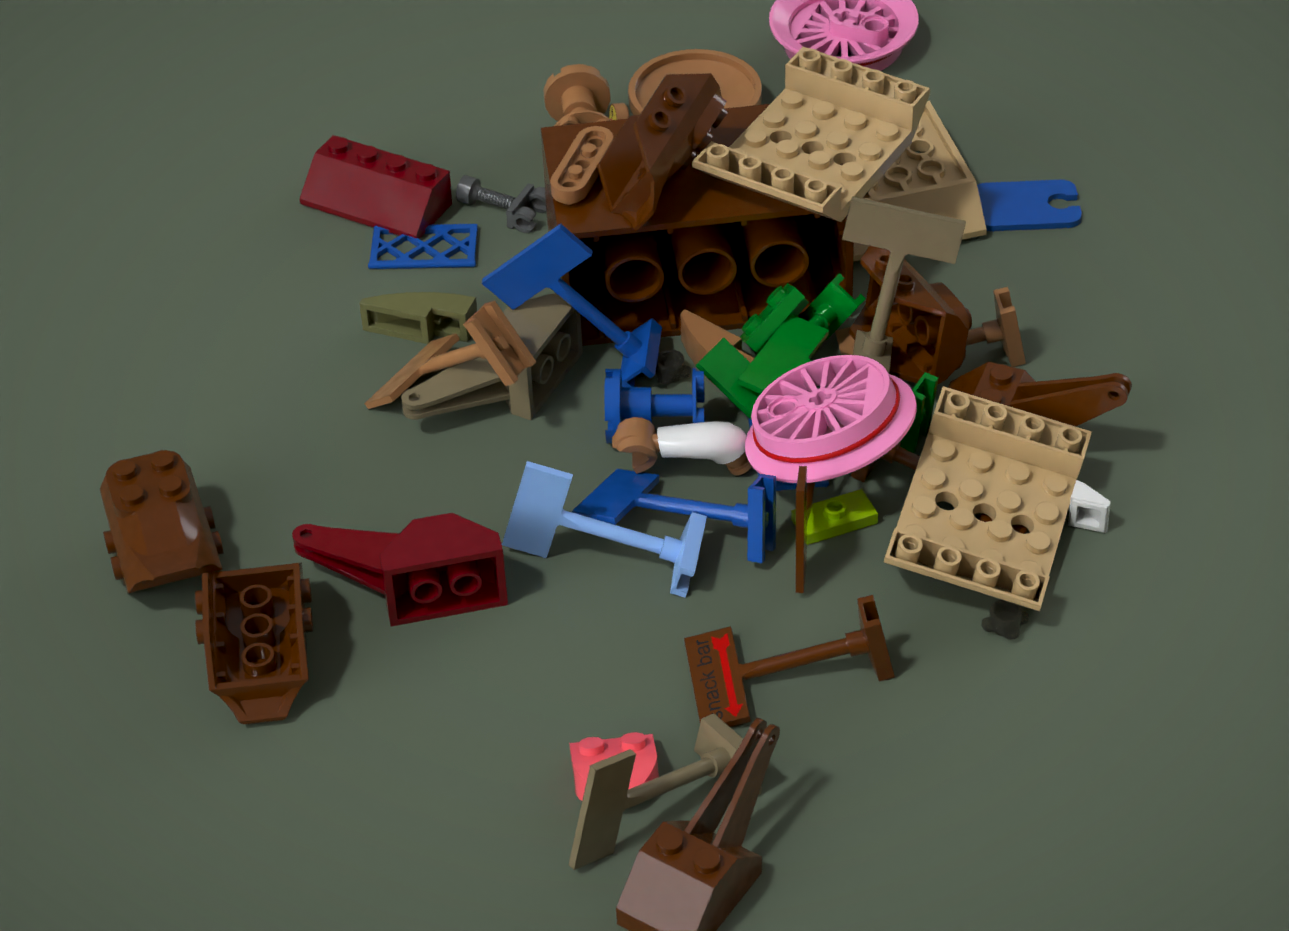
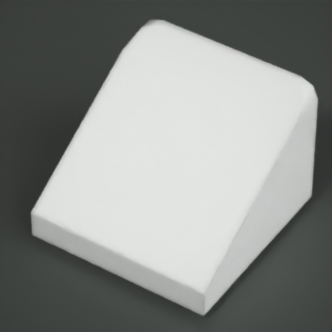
[1068,480,1111,533]

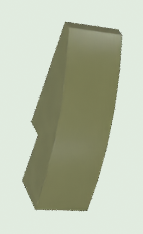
[359,292,477,344]

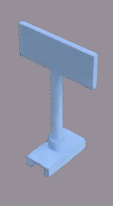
[502,461,707,598]

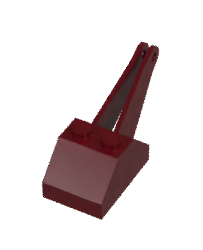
[292,513,508,627]

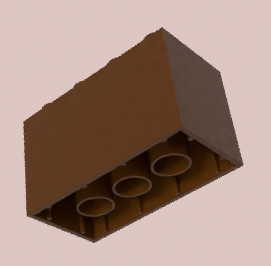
[541,104,854,346]

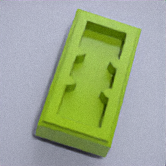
[791,489,878,545]

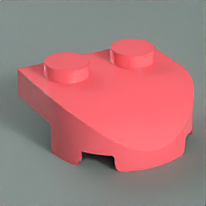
[569,732,659,801]

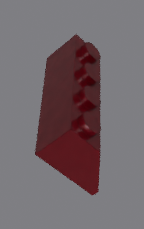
[299,135,452,239]

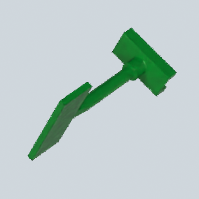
[695,273,866,420]
[738,314,939,453]

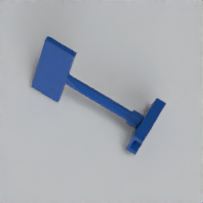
[481,224,662,387]
[572,469,776,563]

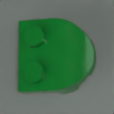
[740,283,809,354]

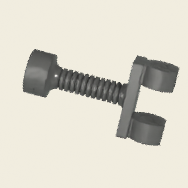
[456,175,547,233]

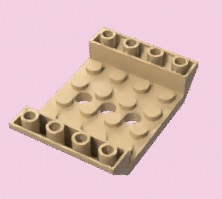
[692,47,930,222]
[853,101,987,262]
[884,386,1092,611]

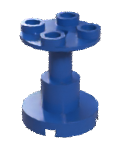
[604,368,705,444]

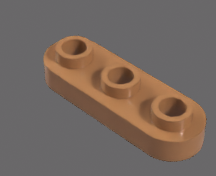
[550,126,613,205]

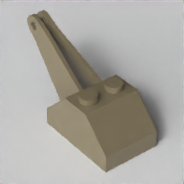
[401,293,583,420]

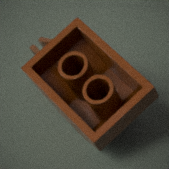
[928,362,1132,432]
[616,718,780,931]

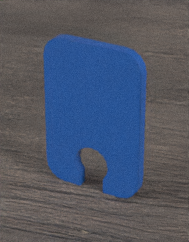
[977,179,1082,231]

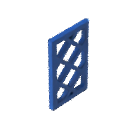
[368,224,478,269]

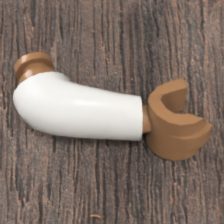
[612,417,752,475]

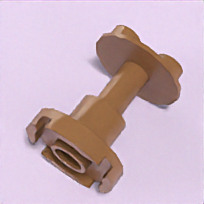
[543,64,611,126]

